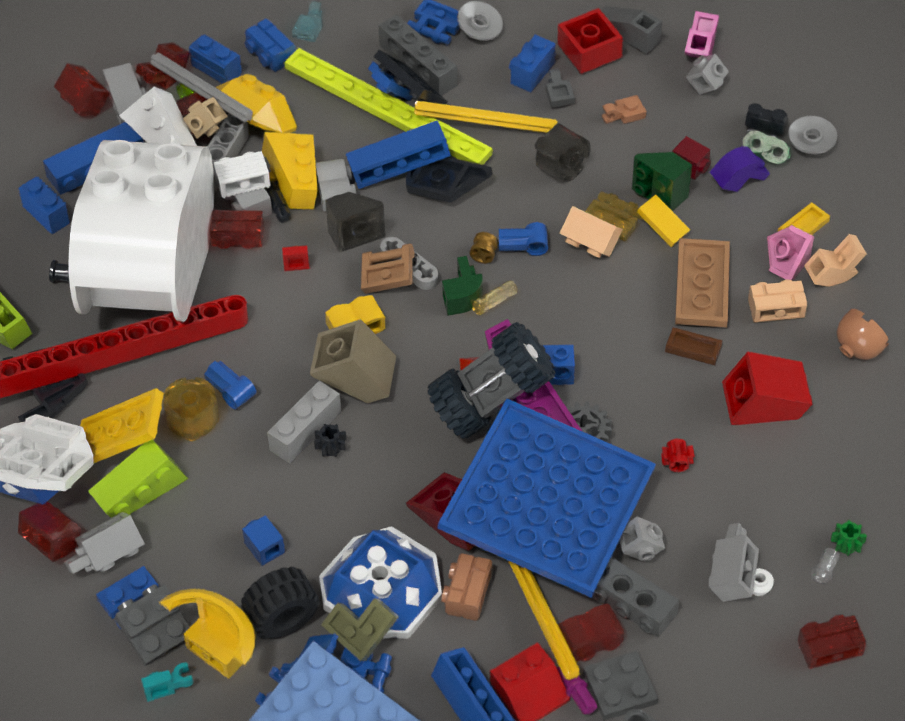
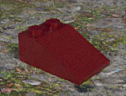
[406,472,475,551]

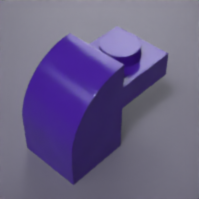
[709,146,770,192]

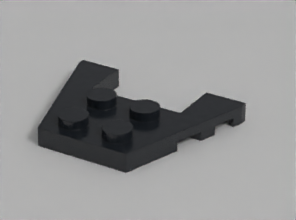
[3,346,88,422]

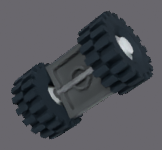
[427,322,555,439]

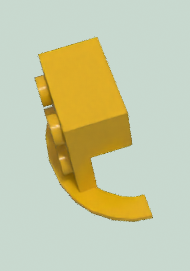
[159,589,255,679]

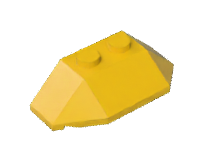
[215,74,297,133]

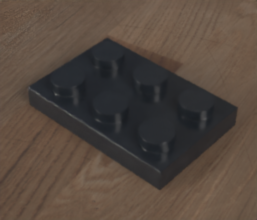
[373,49,448,105]

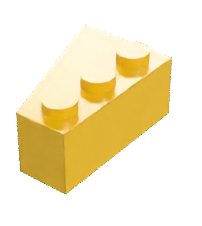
[262,132,317,210]

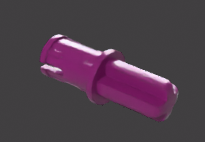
[557,667,597,715]

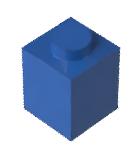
[242,515,285,566]

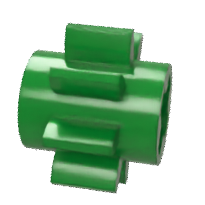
[830,520,867,556]

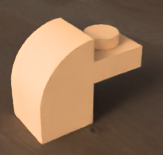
[804,234,867,286]

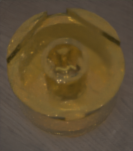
[163,377,220,441]

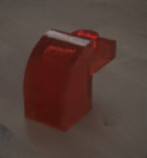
[135,42,190,89]

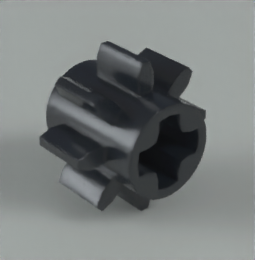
[314,424,347,457]

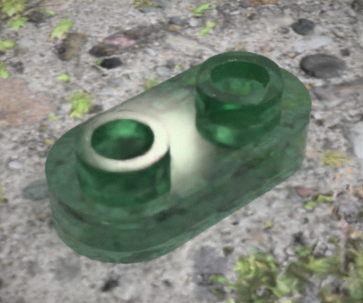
[743,131,791,165]

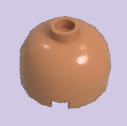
[837,309,889,360]

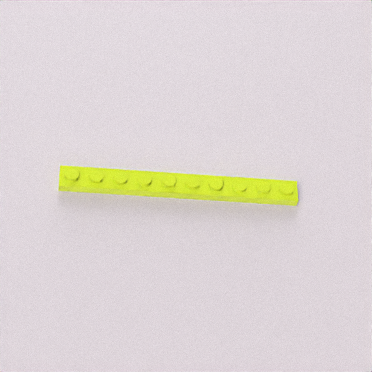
[284,48,493,165]

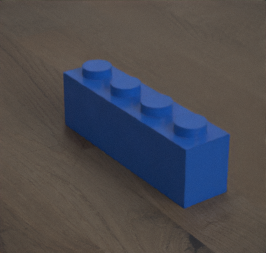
[346,120,451,189]
[43,122,144,195]
[431,647,514,721]

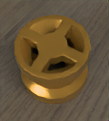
[469,232,499,264]

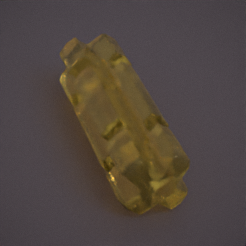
[472,280,517,315]

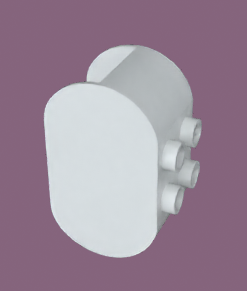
[69,140,214,322]

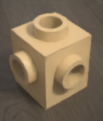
[183,97,228,139]

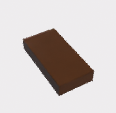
[665,327,723,366]

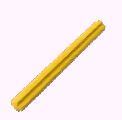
[414,101,558,134]
[508,560,579,680]

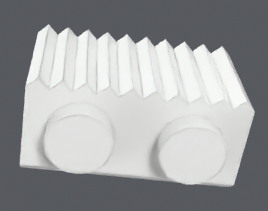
[213,151,270,198]

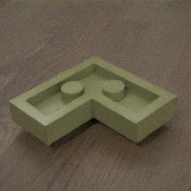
[321,598,399,662]

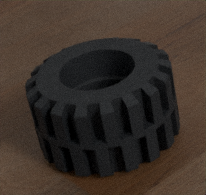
[241,567,320,639]

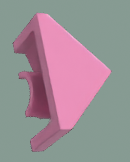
[767,225,814,281]

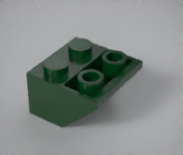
[632,152,692,212]

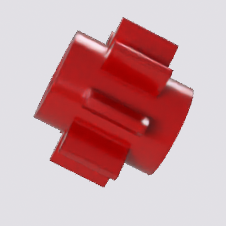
[661,439,695,472]

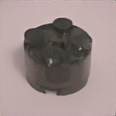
[535,123,591,182]

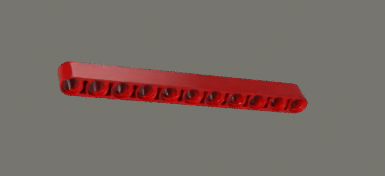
[0,295,248,398]

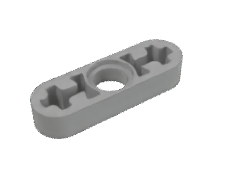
[380,237,438,290]

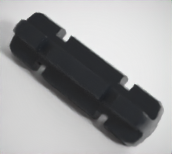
[264,181,291,223]

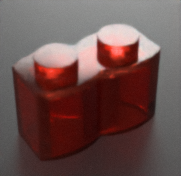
[558,604,624,662]

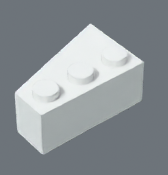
[119,87,197,146]

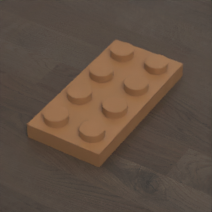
[675,238,730,328]

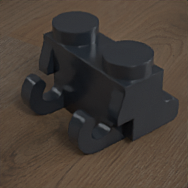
[745,103,788,145]

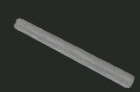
[150,53,253,123]

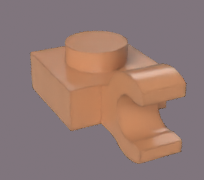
[602,95,647,124]

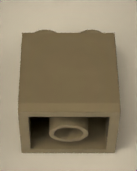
[310,319,396,403]

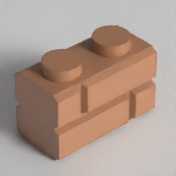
[441,553,492,621]

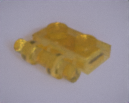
[585,191,643,241]

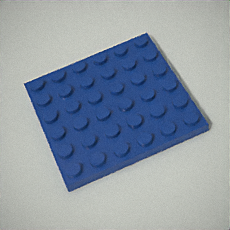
[438,398,656,598]

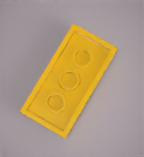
[80,388,164,464]

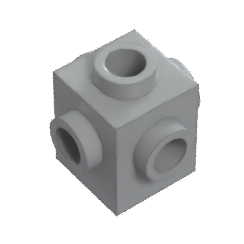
[686,54,729,95]
[620,517,665,562]

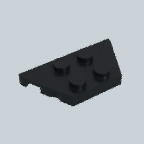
[406,157,493,203]

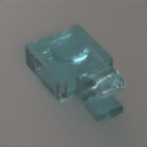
[292,1,323,42]

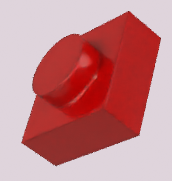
[282,245,310,271]

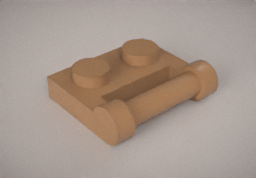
[361,243,415,294]

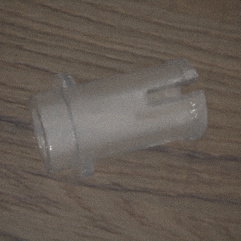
[811,548,840,585]

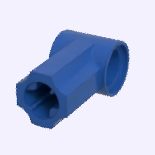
[499,222,548,256]
[204,361,257,409]

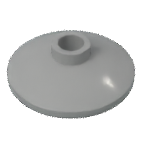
[457,1,503,40]
[788,116,837,154]

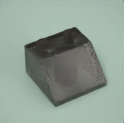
[325,192,385,253]

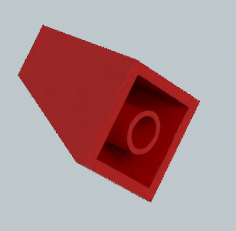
[722,351,812,425]

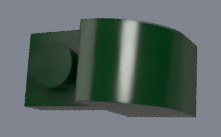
[442,256,483,316]

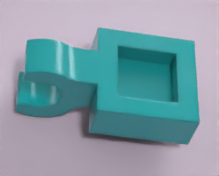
[141,662,194,702]

